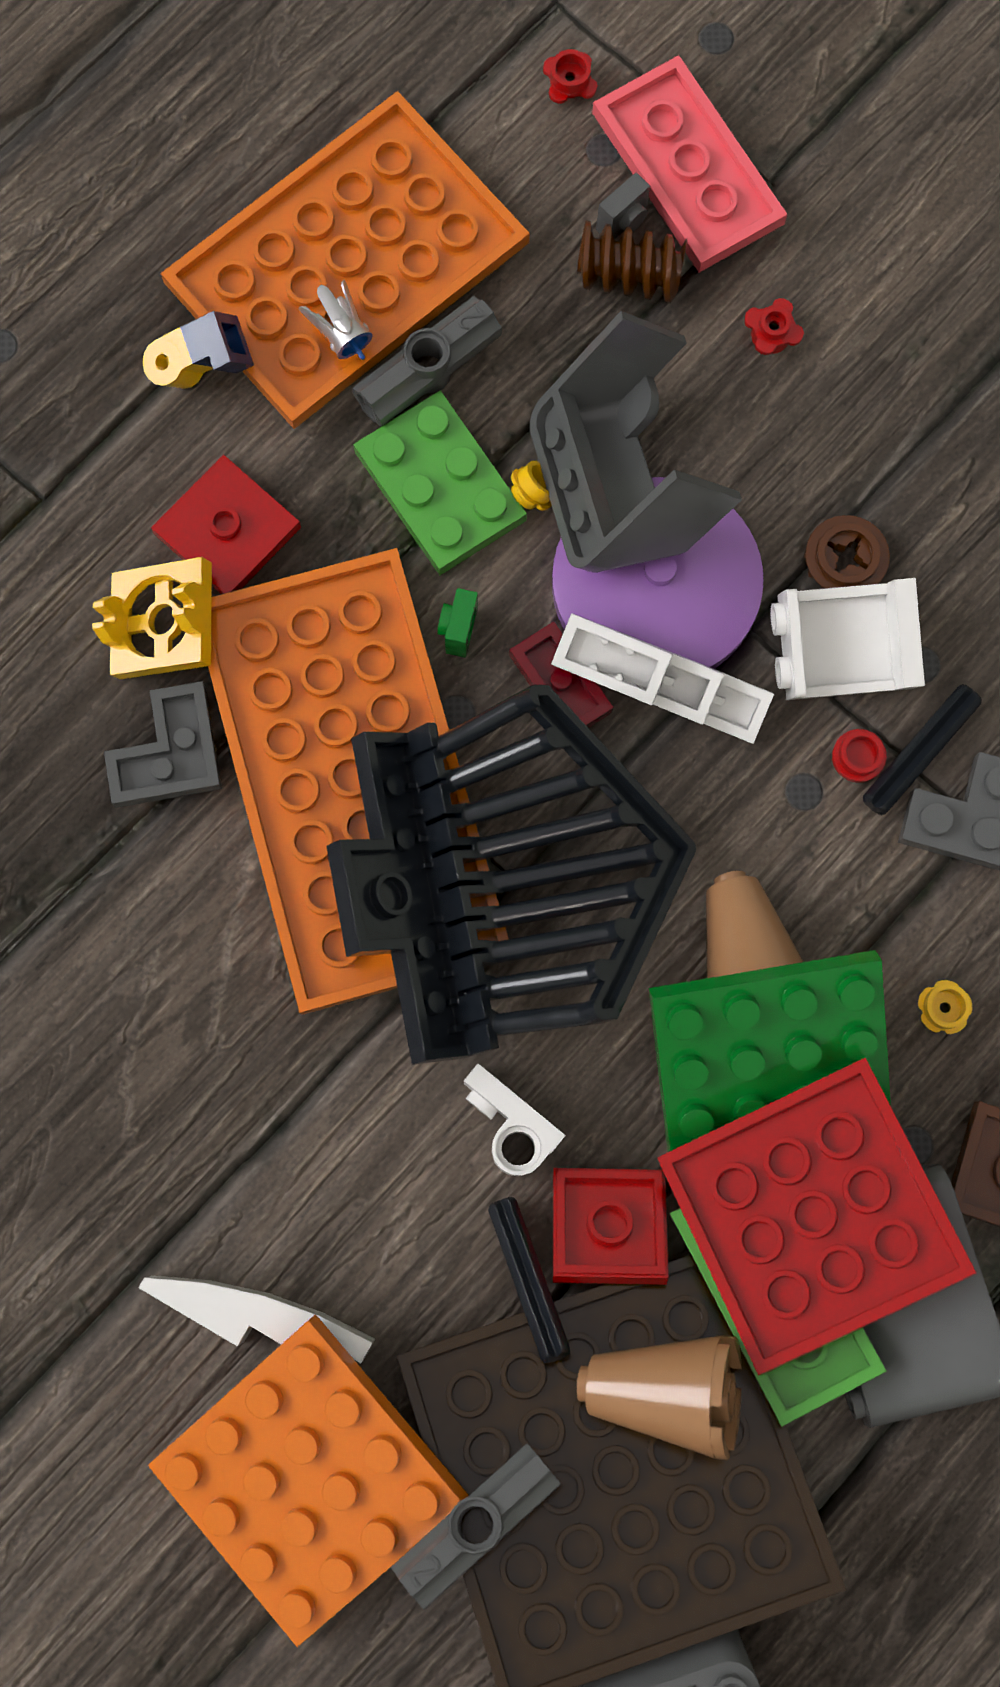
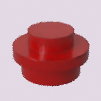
[832,729,887,783]

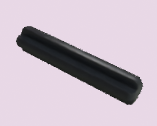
[862,684,982,816]
[488,1197,570,1363]

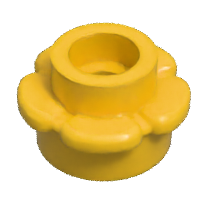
[511,461,552,511]
[918,980,972,1034]

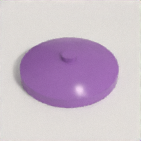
[552,477,764,669]

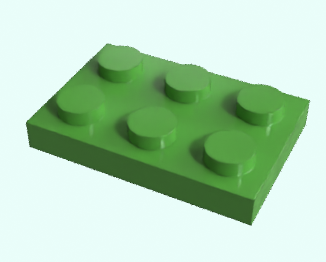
[353,390,527,576]

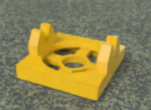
[92,557,212,679]

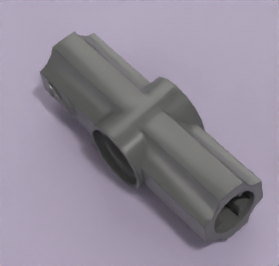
[352,296,502,427]
[391,1443,561,1610]

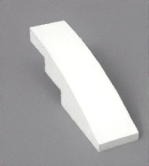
[551,613,774,744]
[139,1276,375,1363]

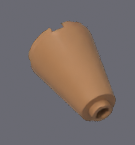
[706,871,804,978]
[577,1335,742,1460]

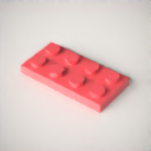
[592,55,788,273]

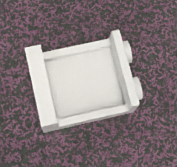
[771,578,925,700]

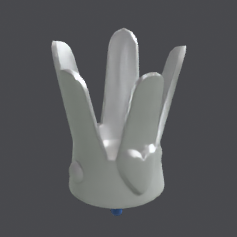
[299,279,373,360]

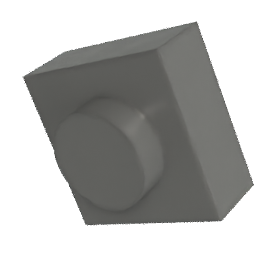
[596,173,650,240]

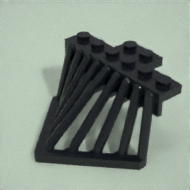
[326,684,696,1065]

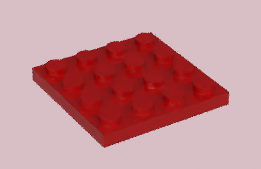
[657,1057,977,1376]

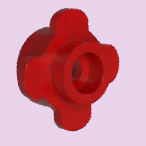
[543,49,598,104]
[744,298,804,355]

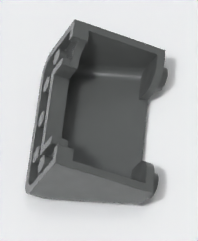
[845,1164,1000,1428]

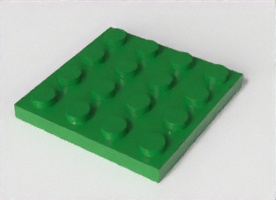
[649,950,891,1152]

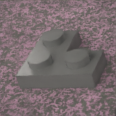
[104,681,222,808]
[898,752,1000,871]

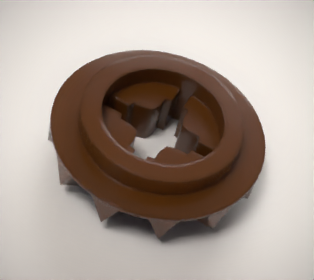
[804,515,890,589]

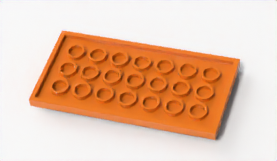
[208,548,509,1015]

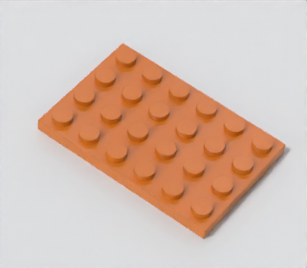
[161,91,530,429]

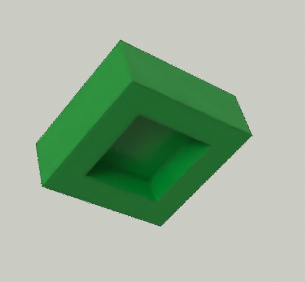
[437,588,478,658]

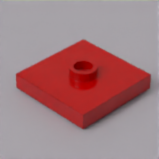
[151,454,301,594]
[553,1168,669,1285]

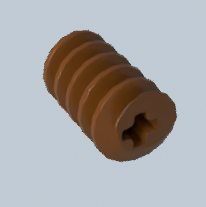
[577,220,688,303]

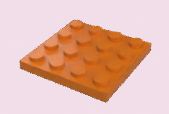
[148,1314,469,1647]

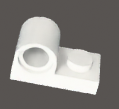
[464,1064,566,1176]

